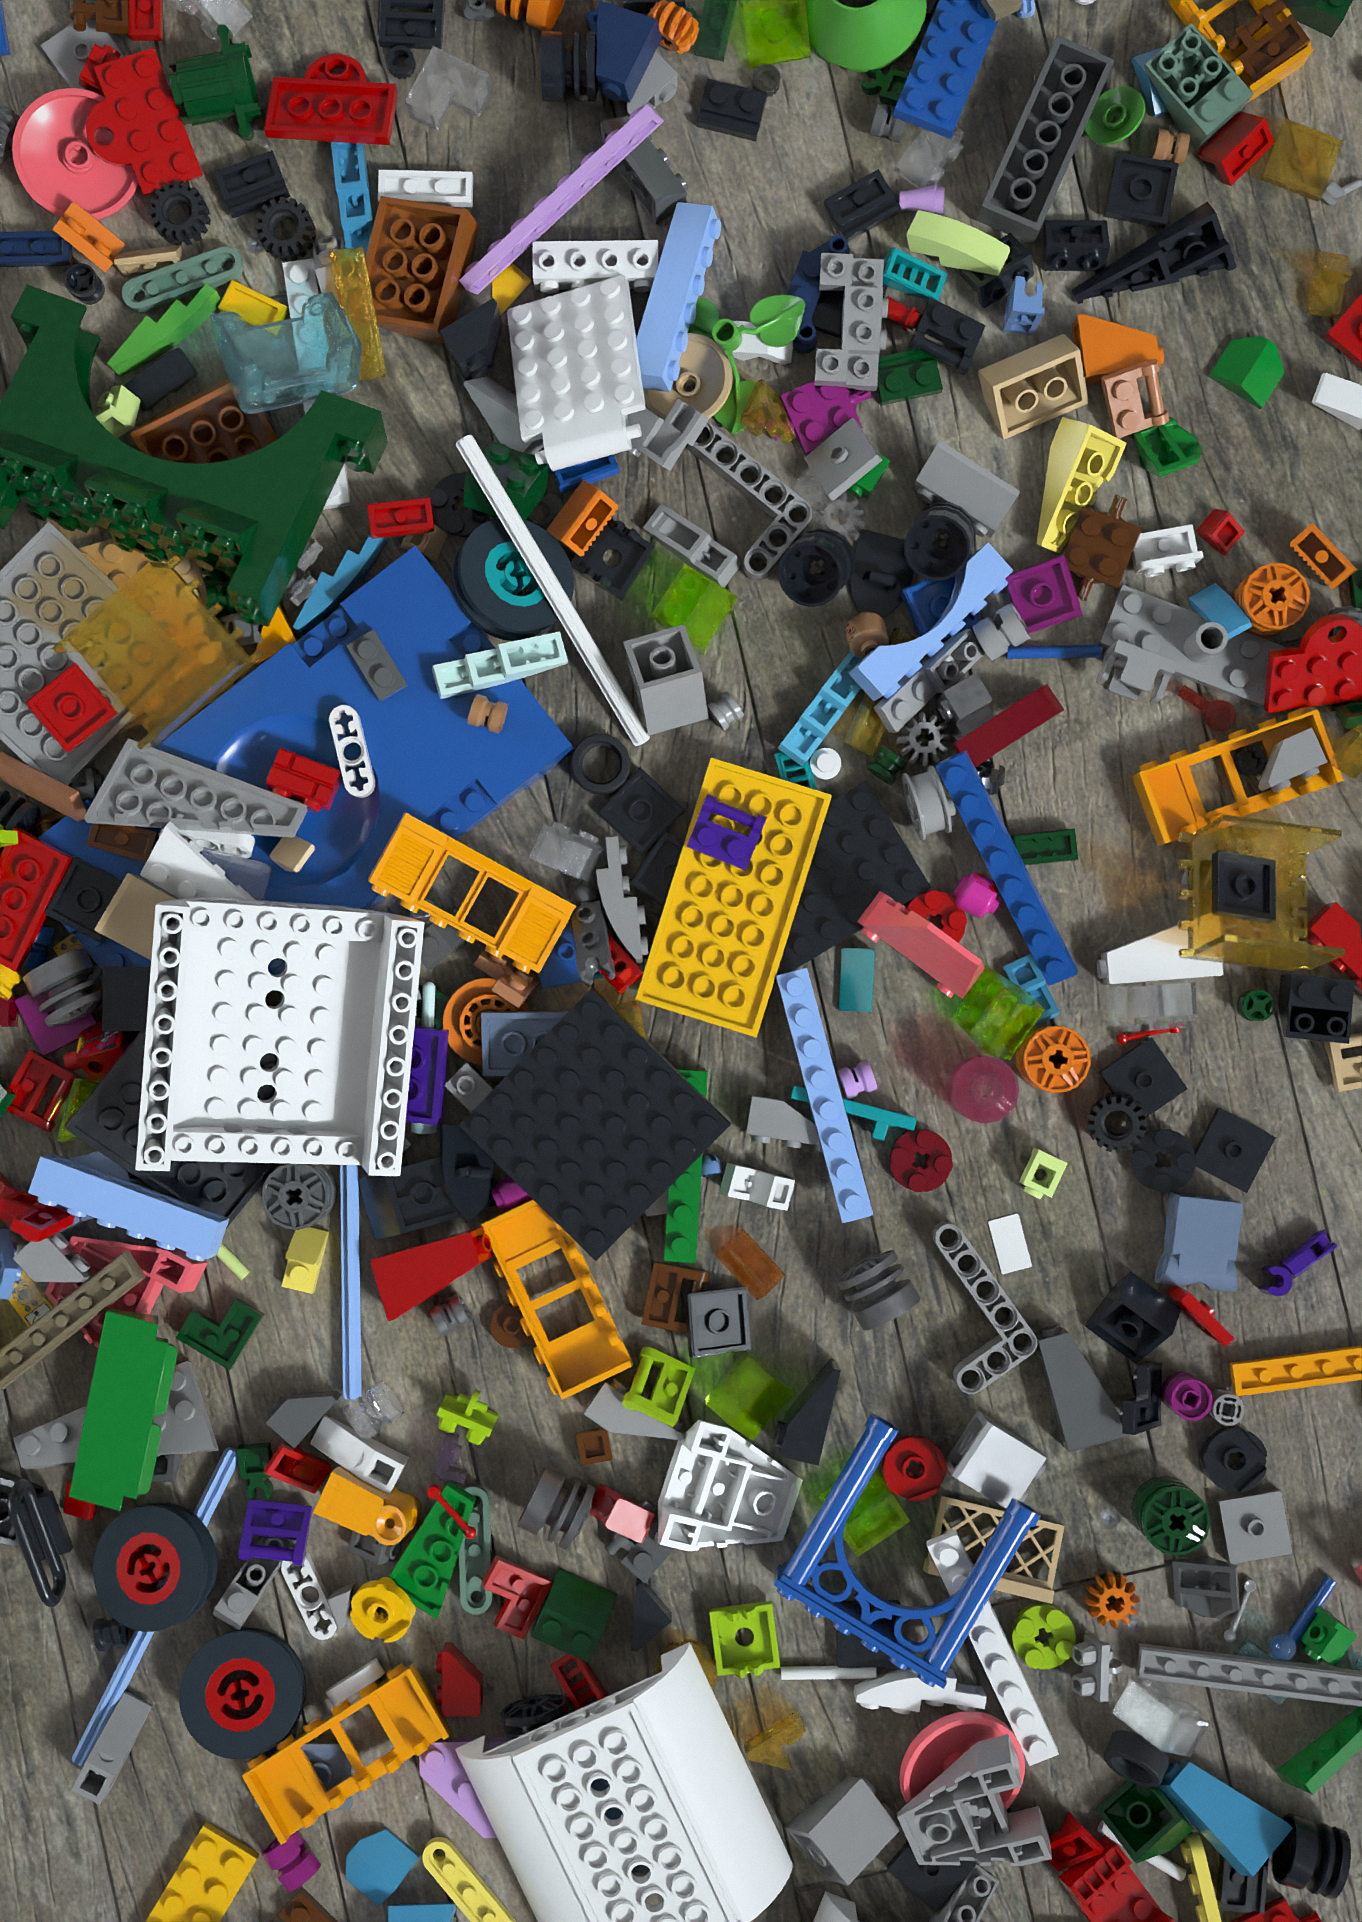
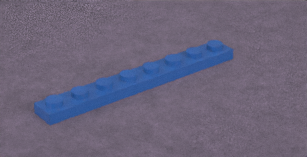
[935,750,1078,986]

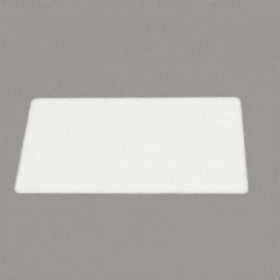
[988,1214,1032,1274]

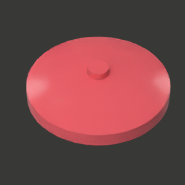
[12,88,139,221]
[899,1711,1025,1810]

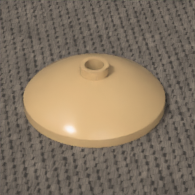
[643,333,733,420]

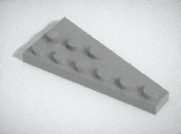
[84,738,307,838]
[14,1361,219,1469]

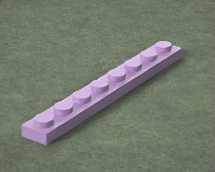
[459,104,664,295]

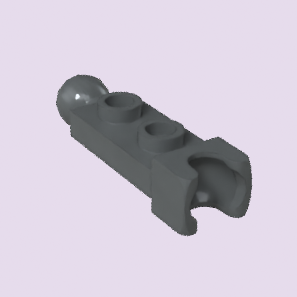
[571,884,616,986]

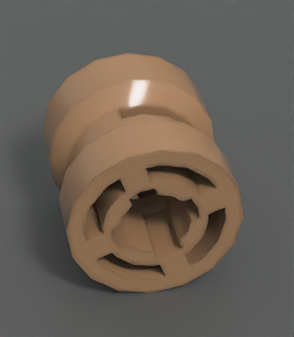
[1151,128,1190,166]
[467,694,508,734]

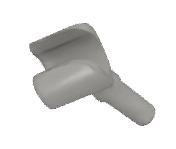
[1320,178,1362,206]

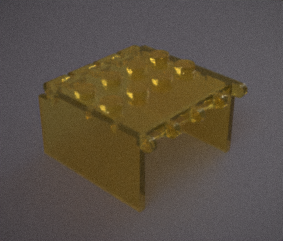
[52,555,263,750]
[1178,814,1345,971]

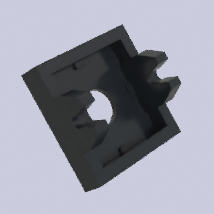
[570,519,655,601]

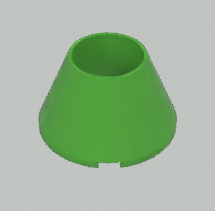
[802,0,927,72]

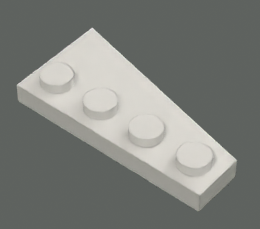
[140,821,255,900]

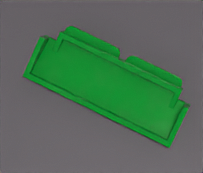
[69,1308,178,1511]

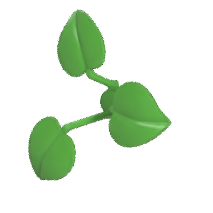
[688,295,805,434]

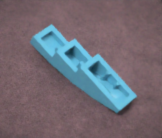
[778,651,863,767]

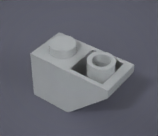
[627,51,677,116]
[313,236,355,304]
[1258,728,1328,793]
[13,1232,93,1282]

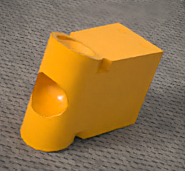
[313,1465,423,1546]

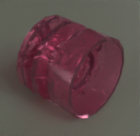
[945,1055,1019,1124]

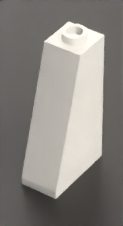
[1097,913,1223,985]

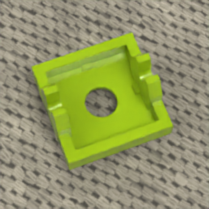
[709,1600,781,1678]

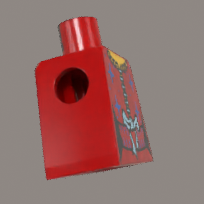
[64,1021,140,1081]

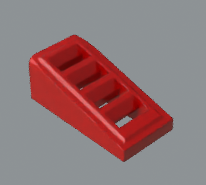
[550,1653,609,1710]

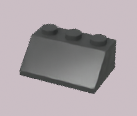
[600,116,688,225]

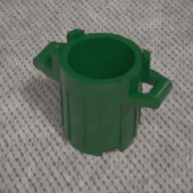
[169,24,265,141]

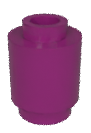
[491,1177,533,1212]

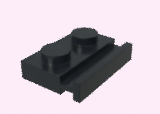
[696,78,768,141]
[214,150,291,218]
[824,169,901,242]
[1216,1854,1269,1913]

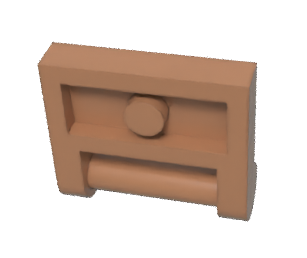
[1101,359,1169,439]

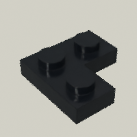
[1119,1361,1162,1435]

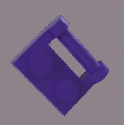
[687,794,767,871]
[238,1499,313,1566]

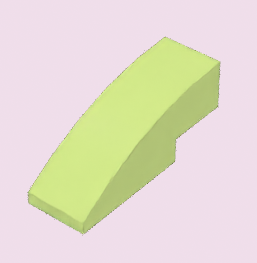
[906,210,1010,276]

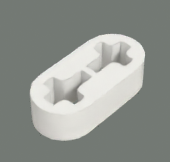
[325,1658,385,1706]

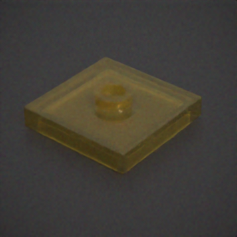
[1260,118,1344,202]

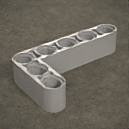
[687,422,812,582]
[932,1221,1037,1394]

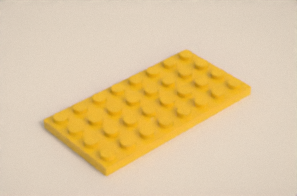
[635,758,832,1038]

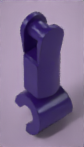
[1258,1229,1337,1296]

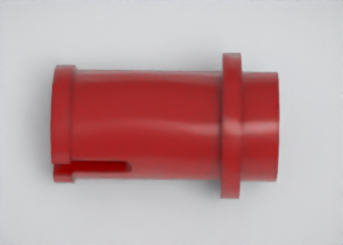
[887,296,922,331]

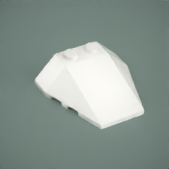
[658,1420,803,1551]

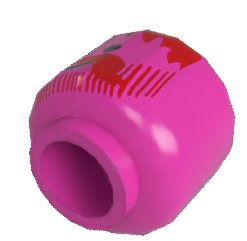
[952,871,1002,918]

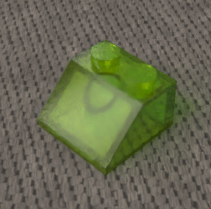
[738,0,810,69]
[706,1350,794,1440]

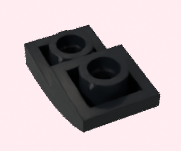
[125,348,198,412]

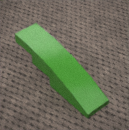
[107,283,221,377]

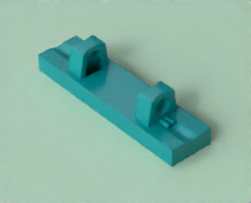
[789,1085,917,1141]

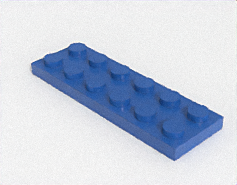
[893,0,999,139]

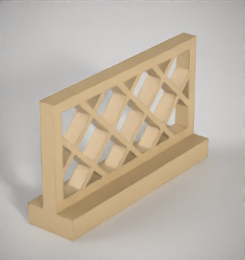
[923,1495,1065,1604]

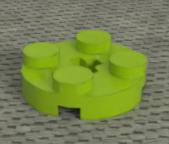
[1010,1602,1076,1669]

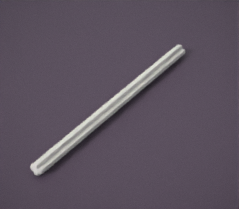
[456,434,650,746]

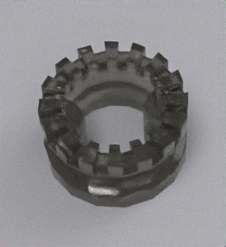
[752,64,781,98]

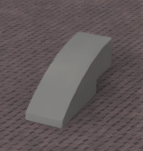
[643,503,742,589]

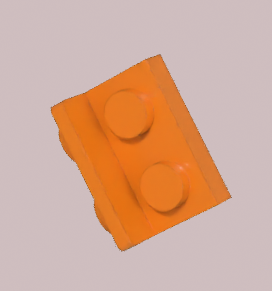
[52,202,125,273]

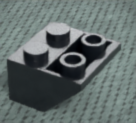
[1278,974,1355,1044]

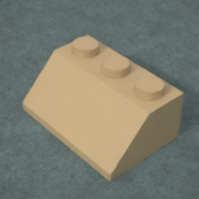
[978,334,1089,440]

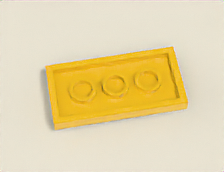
[146,1821,260,1922]

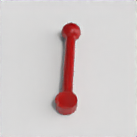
[1116,1022,1181,1045]
[427,1485,476,1539]

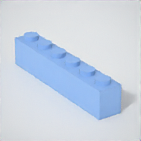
[636,202,721,392]
[28,1154,229,1261]

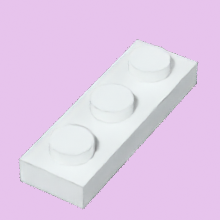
[378,170,473,207]

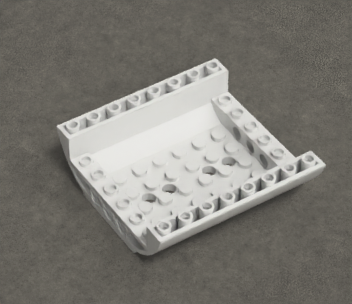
[135,898,424,1176]
[455,1642,793,1922]

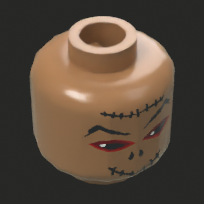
[846,612,889,659]

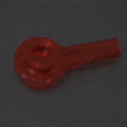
[1177,685,1236,732]

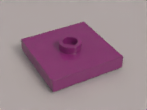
[1005,555,1084,634]
[14,993,99,1056]

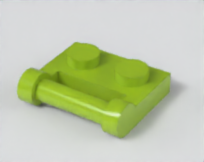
[622,1347,696,1427]

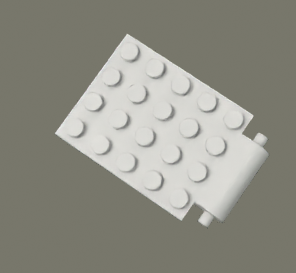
[507,274,646,471]

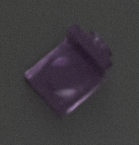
[433,1433,468,1485]

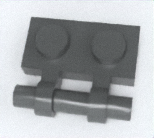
[604,1499,675,1583]

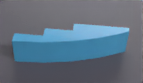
[331,142,374,265]
[293,532,389,636]

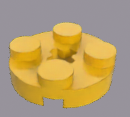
[350,1577,416,1643]

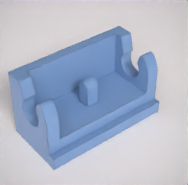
[1003,276,1045,335]

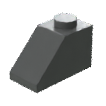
[421,906,480,970]
[266,1391,342,1448]

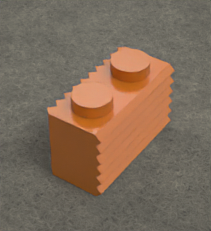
[546,480,618,557]
[1290,522,1357,589]

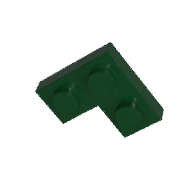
[176,1298,265,1371]

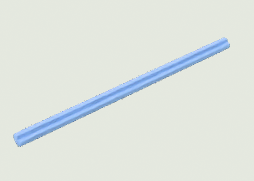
[339,1165,362,1400]
[72,1447,238,1767]

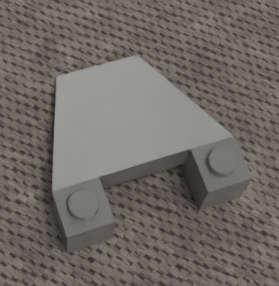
[897,1734,1052,1866]

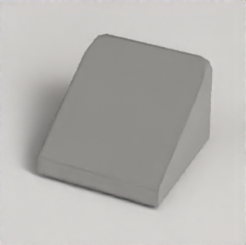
[327,1583,354,1630]

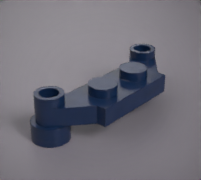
[787,235,849,354]

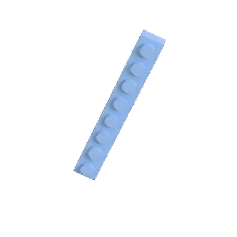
[776,968,873,1223]

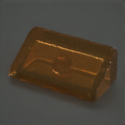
[715,1229,785,1300]

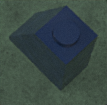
[596,0,662,103]

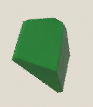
[1208,336,1284,410]
[1132,417,1202,477]

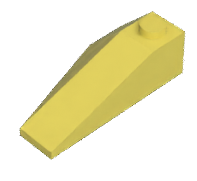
[1036,417,1127,554]

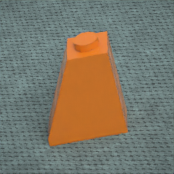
[1072,314,1164,385]

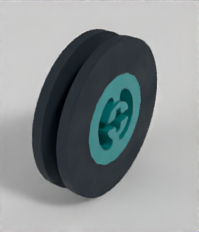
[451,518,574,641]

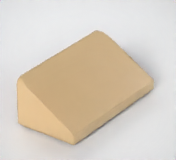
[114,245,183,276]

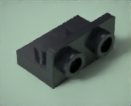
[1043,220,1110,271]
[959,233,1034,308]

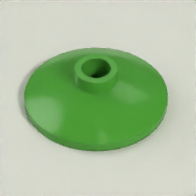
[1085,86,1145,145]

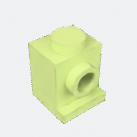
[94,385,141,438]
[1019,1148,1068,1199]

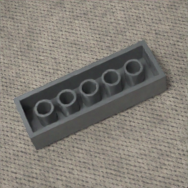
[976,35,1115,245]

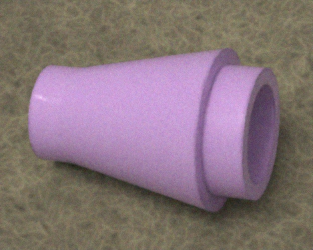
[899,184,945,214]

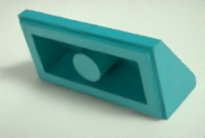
[839,948,875,1012]

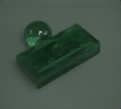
[681,0,738,62]

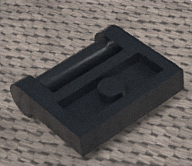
[379,0,445,50]
[908,298,986,375]

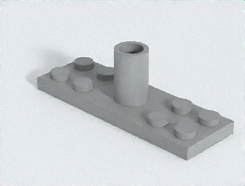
[1098,585,1289,709]

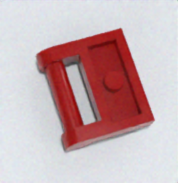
[7,1050,82,1132]

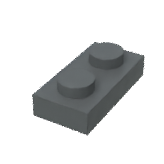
[346,629,408,702]

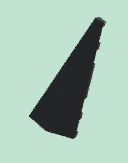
[1071,201,1237,304]

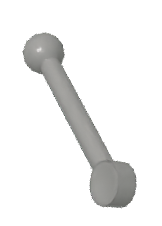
[1224,1578,1256,1642]

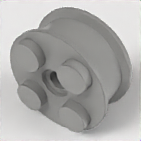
[902,765,956,841]

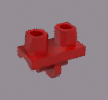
[599,934,643,995]

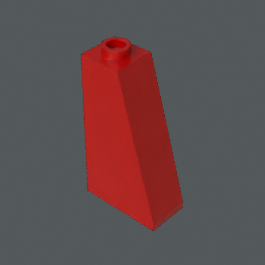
[370,1226,492,1321]

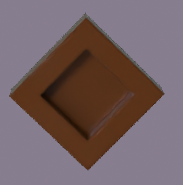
[575,1427,613,1466]

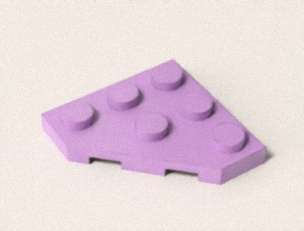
[419,1737,512,1838]

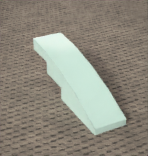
[432,632,568,699]

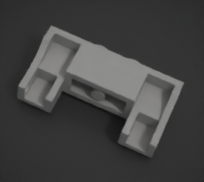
[814,253,888,391]
[627,398,709,471]

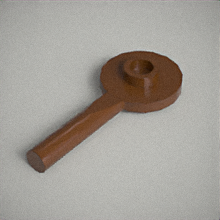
[490,1304,537,1348]

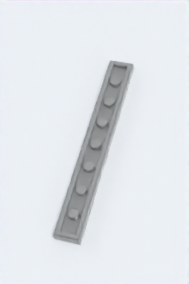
[1136,1643,1362,1707]

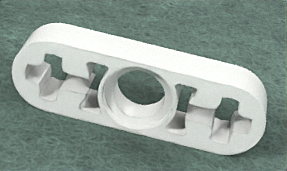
[329,705,375,798]
[159,828,255,859]
[281,1552,337,1640]

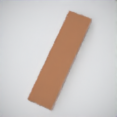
[0,751,87,822]

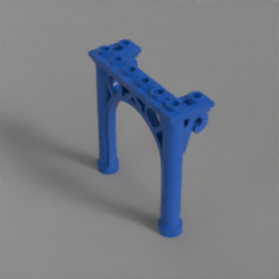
[774,1413,1041,1689]

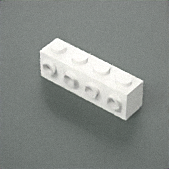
[533,240,659,294]

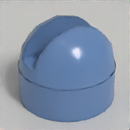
[701,1154,723,1178]

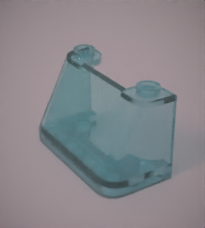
[211,292,362,414]

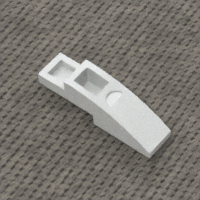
[853,1668,987,1714]

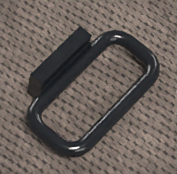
[7,1479,73,1607]

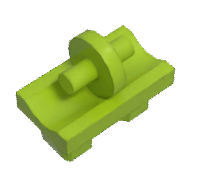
[437,1389,499,1445]

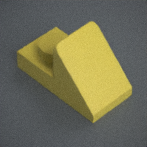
[281,1227,329,1294]

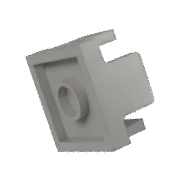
[1096,639,1178,704]

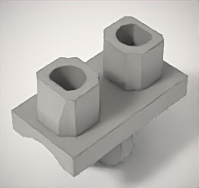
[1071,1633,1122,1702]

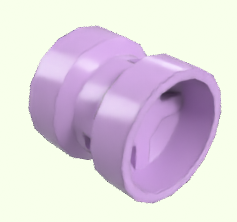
[837,1060,877,1100]

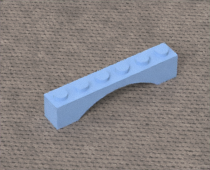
[848,542,1013,701]

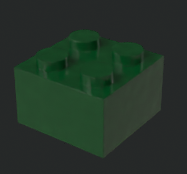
[463,442,549,522]

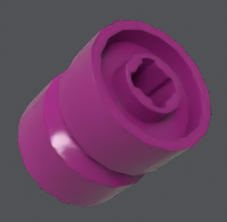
[1161,1372,1213,1421]
[261,1830,321,1893]

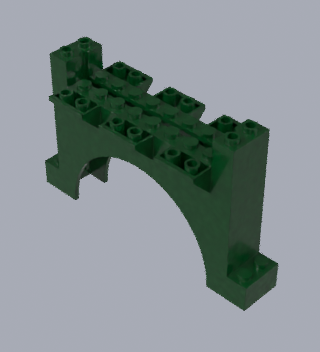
[0,284,388,627]

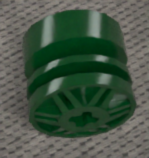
[1131,1476,1210,1556]

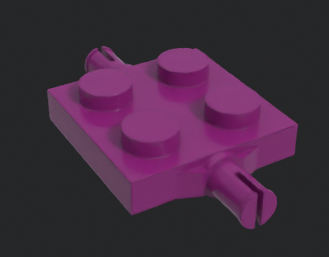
[770,381,872,455]

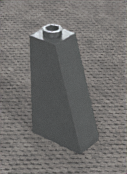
[1036,1325,1130,1452]

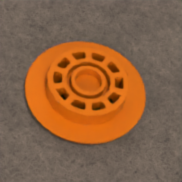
[443,978,529,1065]

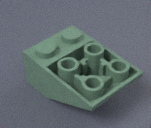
[1144,23,1254,149]

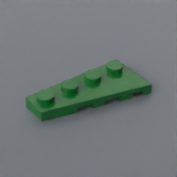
[389,1480,476,1620]
[1275,1706,1362,1795]

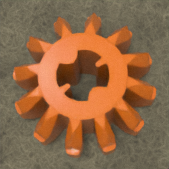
[647,0,700,54]
[1084,1571,1140,1629]

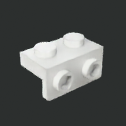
[1132,524,1203,577]

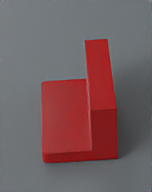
[1197,111,1275,186]
[367,497,435,539]

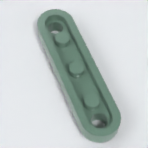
[122,246,244,313]
[459,1484,493,1615]

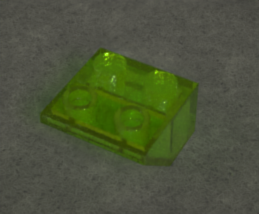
[651,563,738,656]
[951,966,1045,1060]
[819,1468,910,1557]

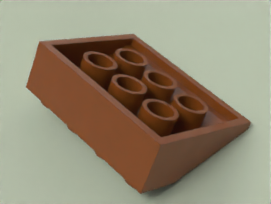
[351,196,479,344]
[130,370,278,464]

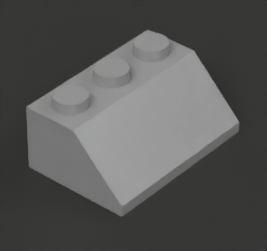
[912,440,1021,538]

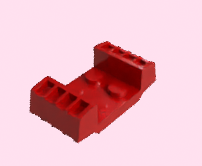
[1058,1835,1175,1922]

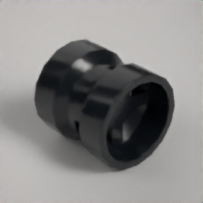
[65,263,105,305]

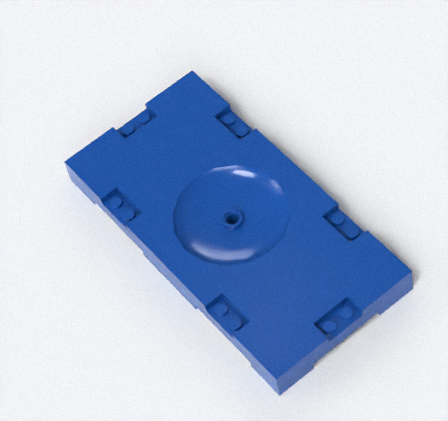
[38,545,574,975]

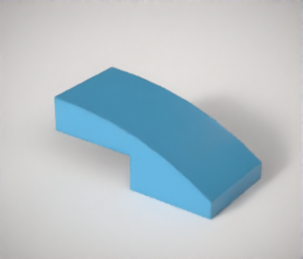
[1188,583,1252,639]
[1003,954,1060,1028]

